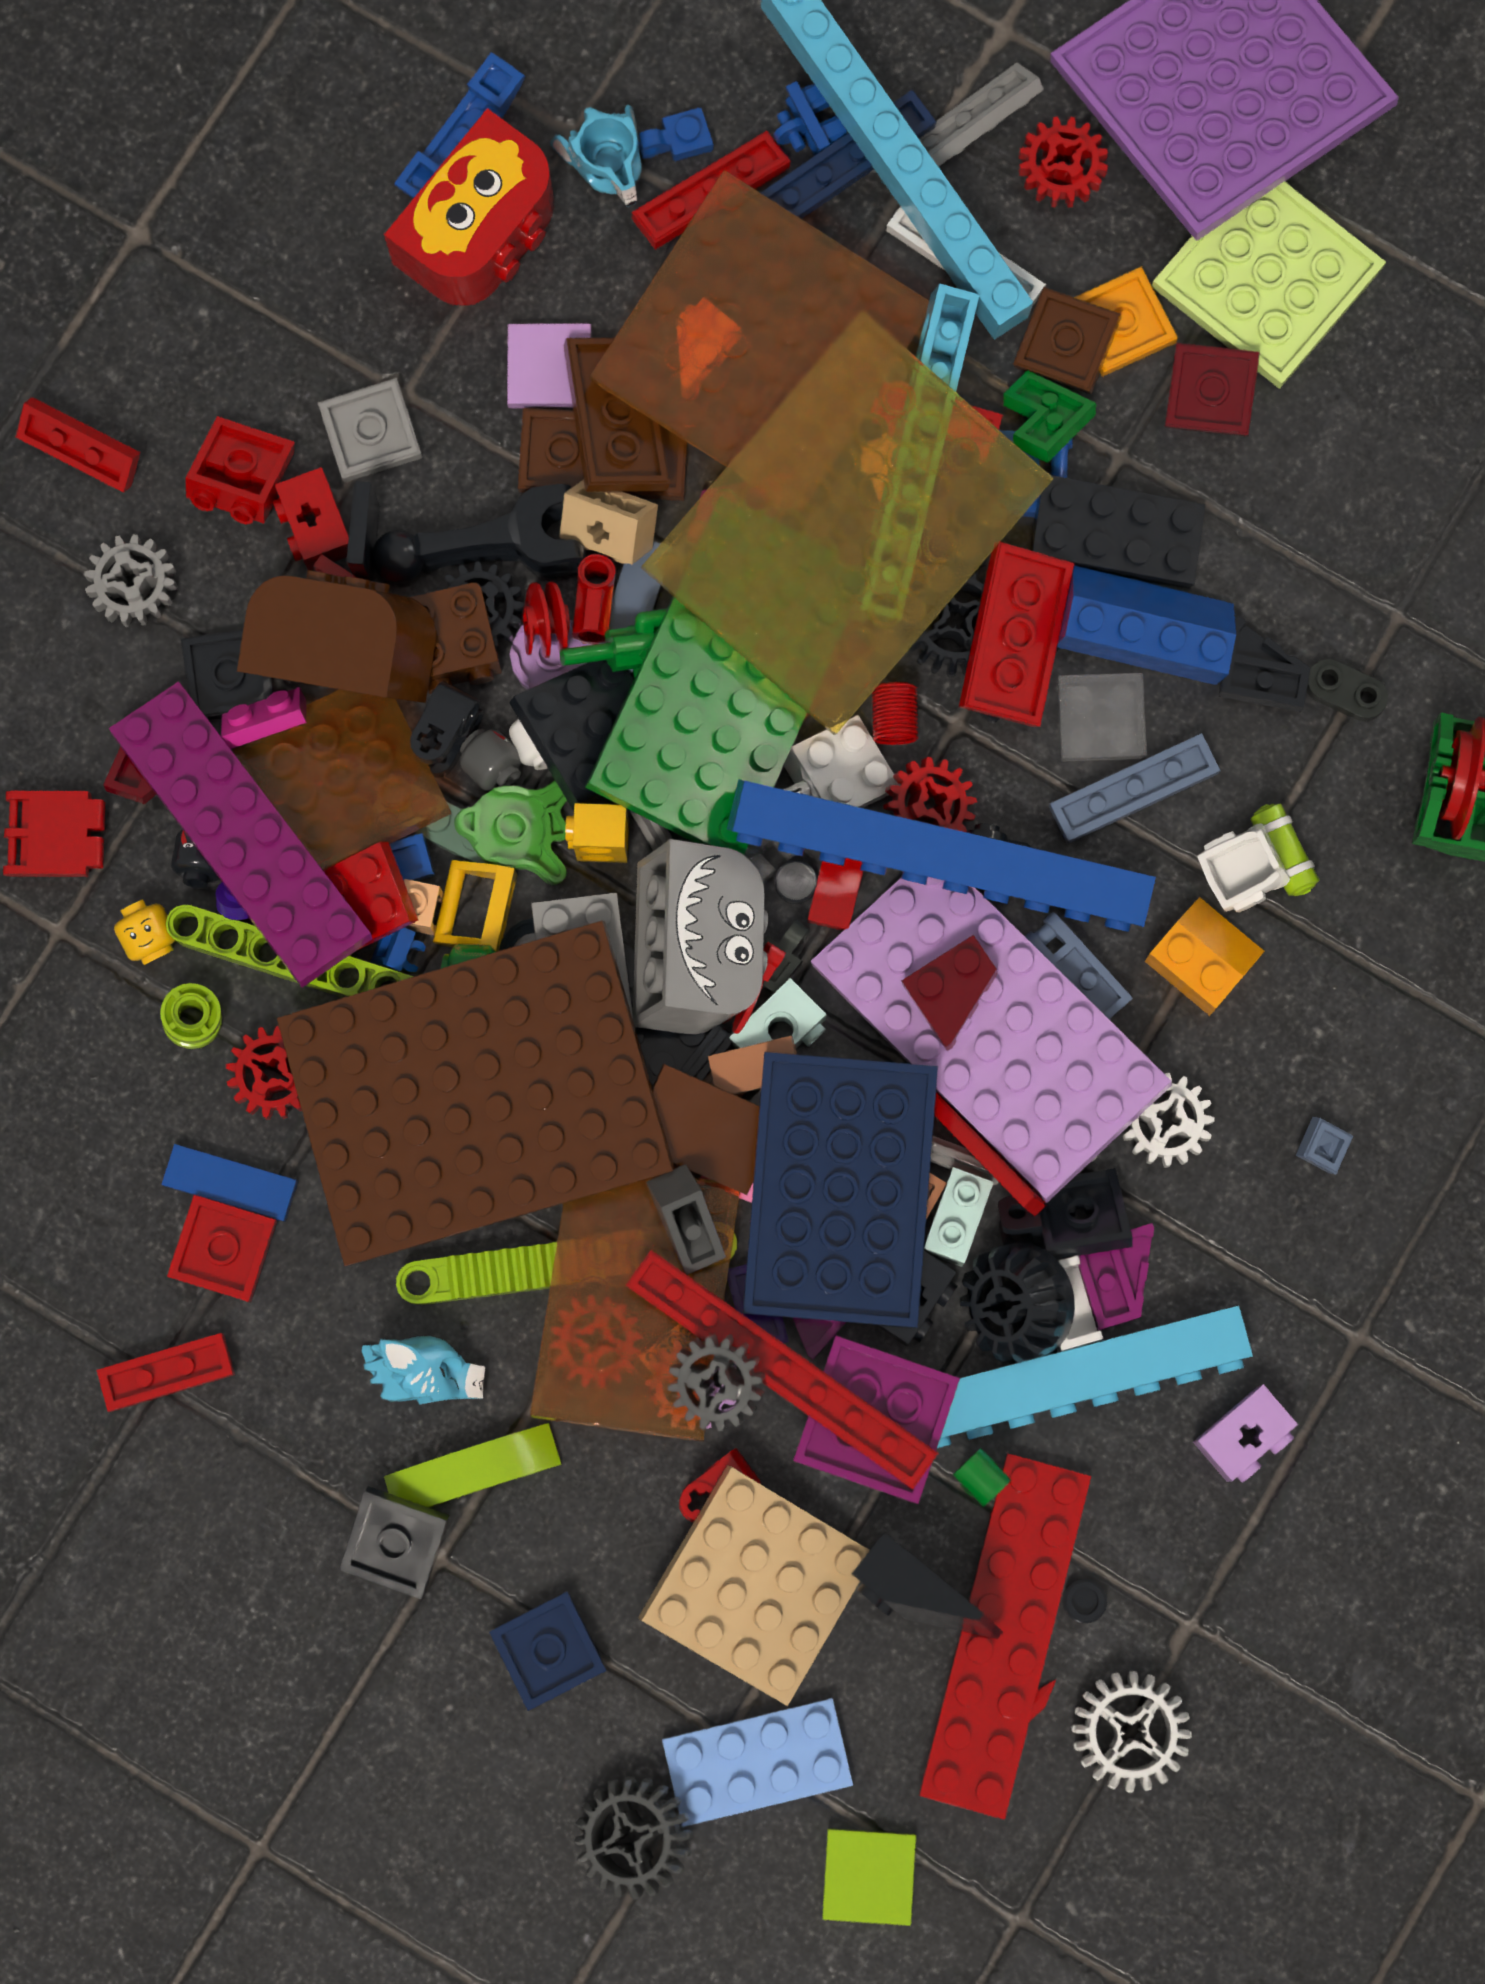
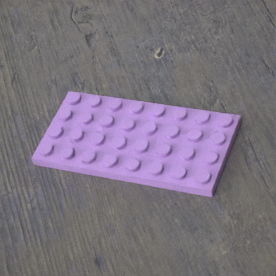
[811,877,1172,1203]

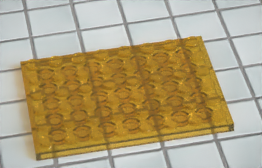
[641,310,1054,736]

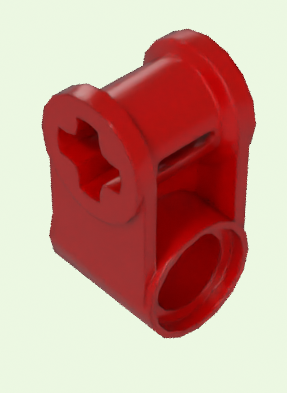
[679,1448,762,1523]

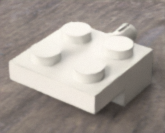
[783,715,898,808]

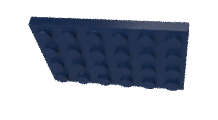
[743,1052,938,1328]

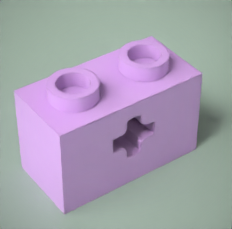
[1193,1384,1298,1482]

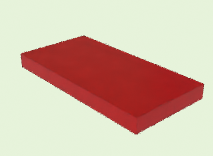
[959,542,1074,727]

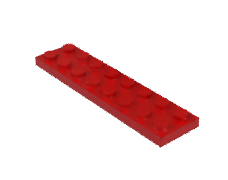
[918,1453,1091,1820]

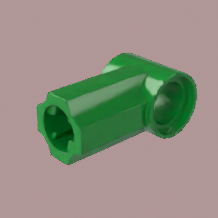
[953,1448,1011,1507]

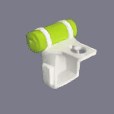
[1197,803,1320,913]

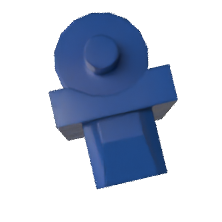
[774,81,847,156]

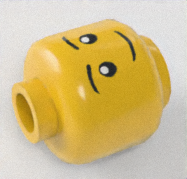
[114,899,175,965]

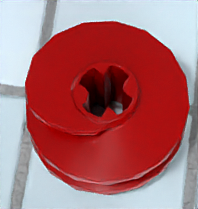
[523,581,570,658]

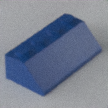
[1057,565,1236,685]

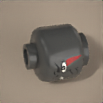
[460,729,521,791]

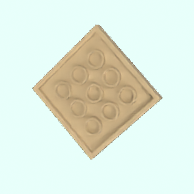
[638,1465,870,1706]

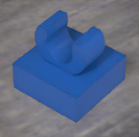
[370,927,426,972]

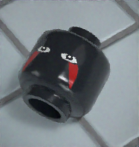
[171,830,220,888]

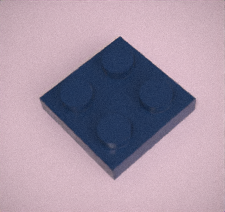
[489,1592,607,1711]

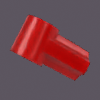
[572,554,615,645]

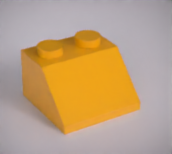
[1145,897,1265,1016]

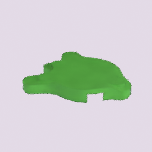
[454,780,567,885]

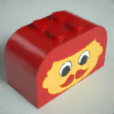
[384,108,554,306]

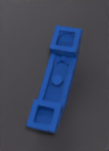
[394,52,525,198]

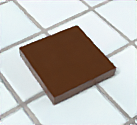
[1013,287,1122,394]

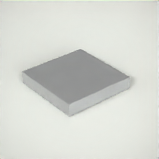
[318,378,422,483]

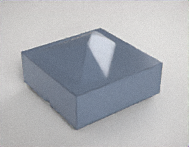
[1296,1117,1353,1175]

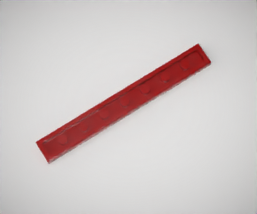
[626,1250,938,1490]

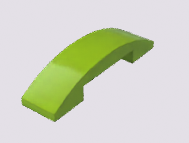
[384,1423,562,1508]

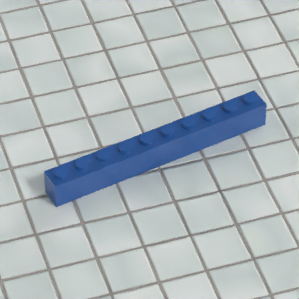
[727,779,1156,932]

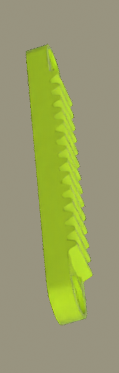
[396,1222,737,1305]

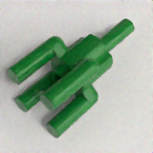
[560,608,667,677]

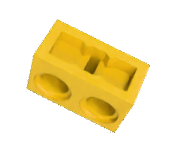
[565,803,629,863]

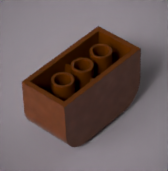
[237,570,436,703]

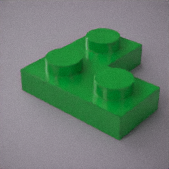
[1003,370,1096,463]

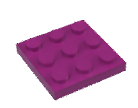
[793,1336,960,1504]

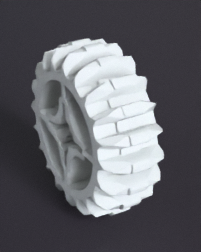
[1071,1671,1191,1792]

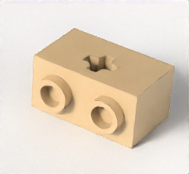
[560,479,658,564]

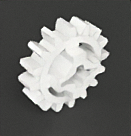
[1122,1073,1214,1168]

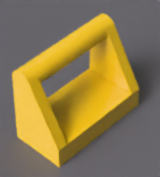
[433,860,517,952]

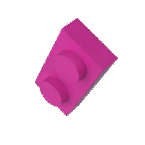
[221,687,306,749]

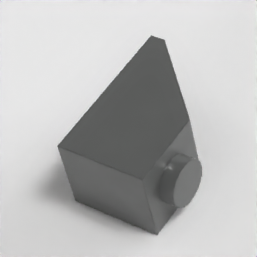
[646,1164,726,1275]

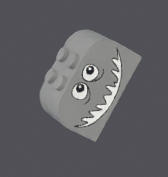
[632,839,768,1034]

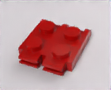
[3,791,105,877]

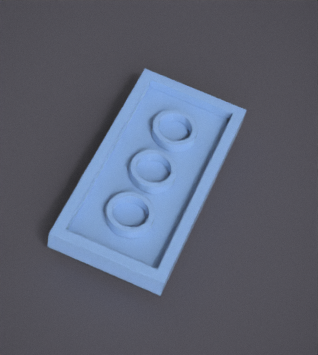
[662,1698,853,1827]

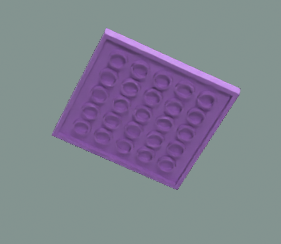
[1050,0,1398,241]

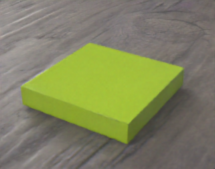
[822,1828,916,1926]

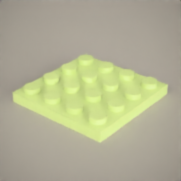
[1152,182,1386,389]

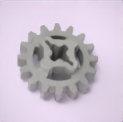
[84,534,177,627]

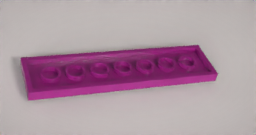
[109,681,372,988]

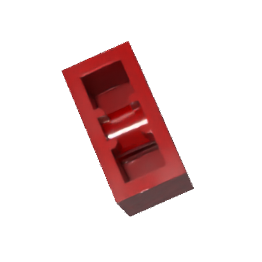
[272,467,349,571]

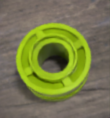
[160,983,222,1049]

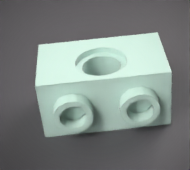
[729,978,826,1049]
[924,1167,994,1267]

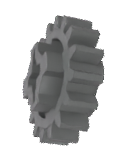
[668,1333,765,1431]

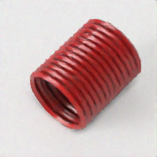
[872,682,919,745]

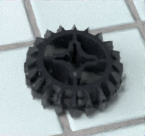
[900,563,985,678]

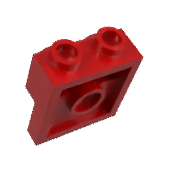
[185,416,295,525]

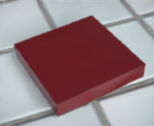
[1165,343,1260,437]

